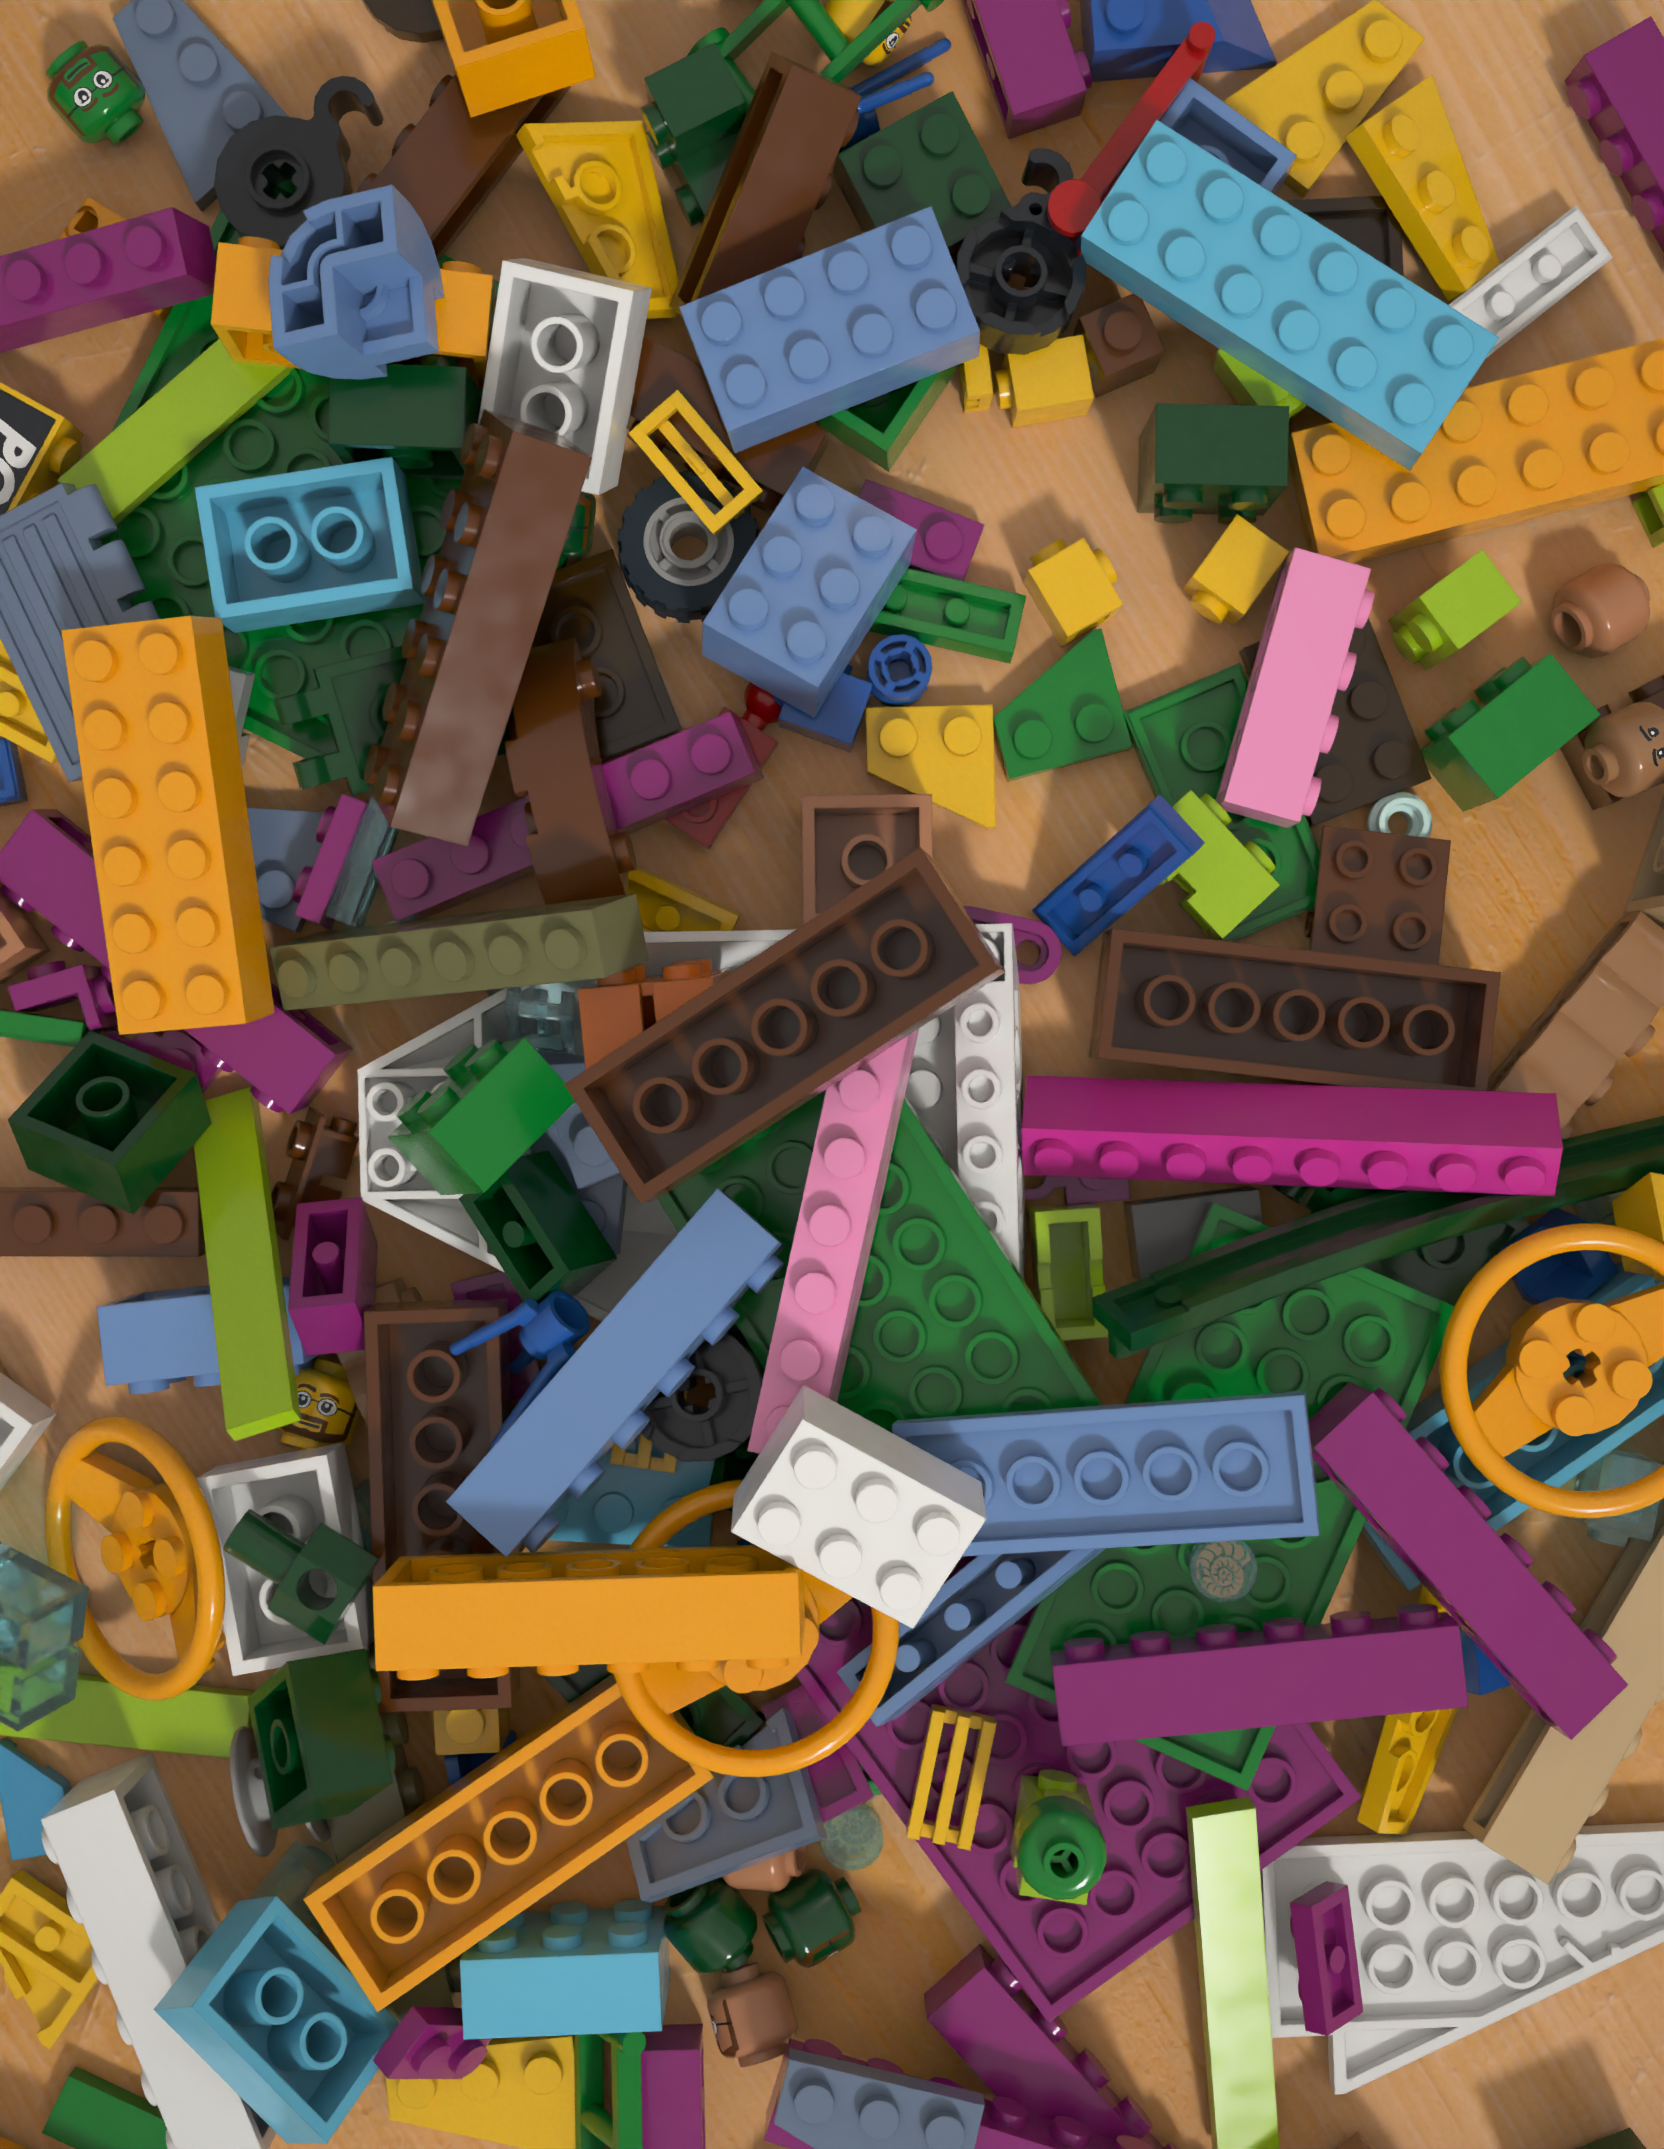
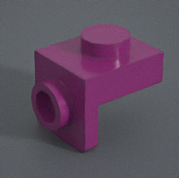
[8,960,118,1031]

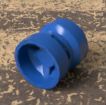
[867,634,932,707]

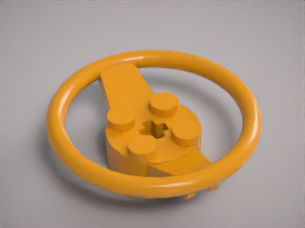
[1440,1223,1664,1518]
[45,1416,226,1701]
[613,1479,899,1777]

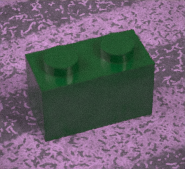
[459,1150,617,1304]

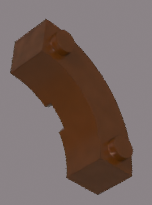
[505,637,637,905]

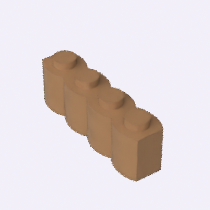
[1487,911,1664,1140]

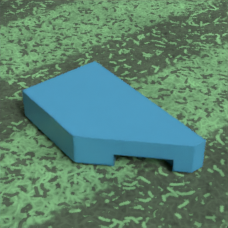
[0,1738,71,1861]

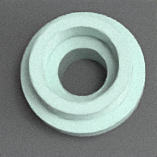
[1367,792,1432,838]

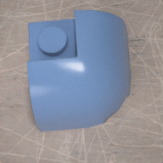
[268,184,445,380]

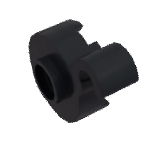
[214,76,384,250]
[954,148,1086,355]
[641,1333,764,1462]

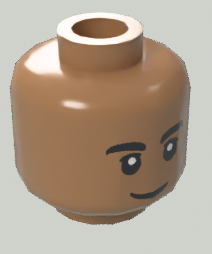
[1582,702,1664,798]

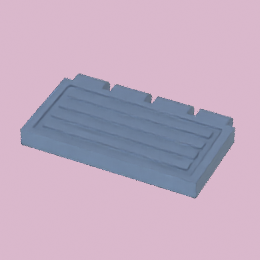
[0,483,160,782]

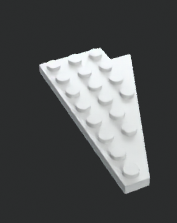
[1260,1822,1664,2095]

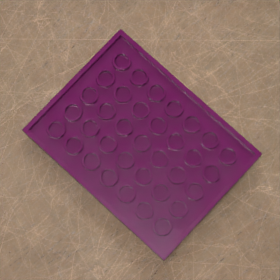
[796,1556,1362,2023]

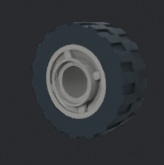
[618,471,759,624]

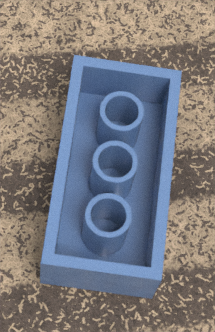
[679,206,980,453]

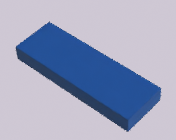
[1032,794,1205,957]

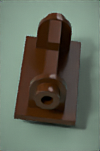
[271,1107,359,1240]

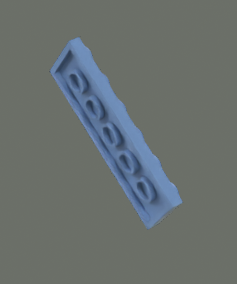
[892,1391,1320,1556]

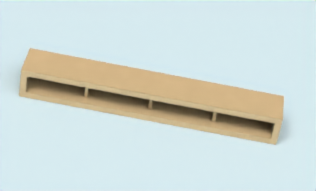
[1462,1498,1664,1885]

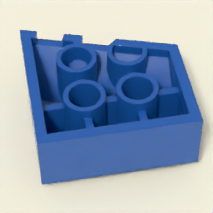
[1079,0,1277,82]

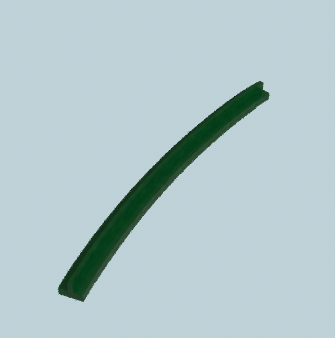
[1092,1116,1664,1359]

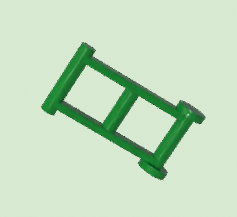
[687,0,944,114]
[574,2032,646,2149]

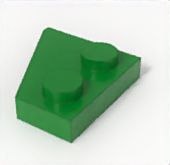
[993,628,1132,782]

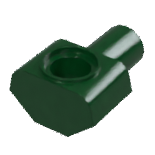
[223,1509,380,1645]

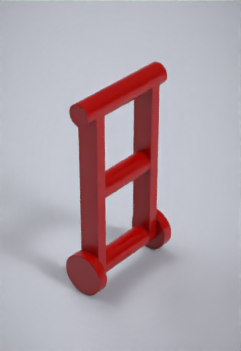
[1047,22,1215,257]

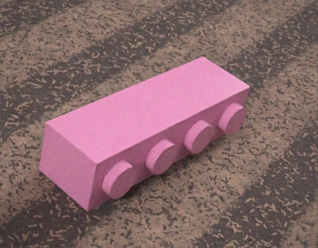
[1216,547,1374,828]

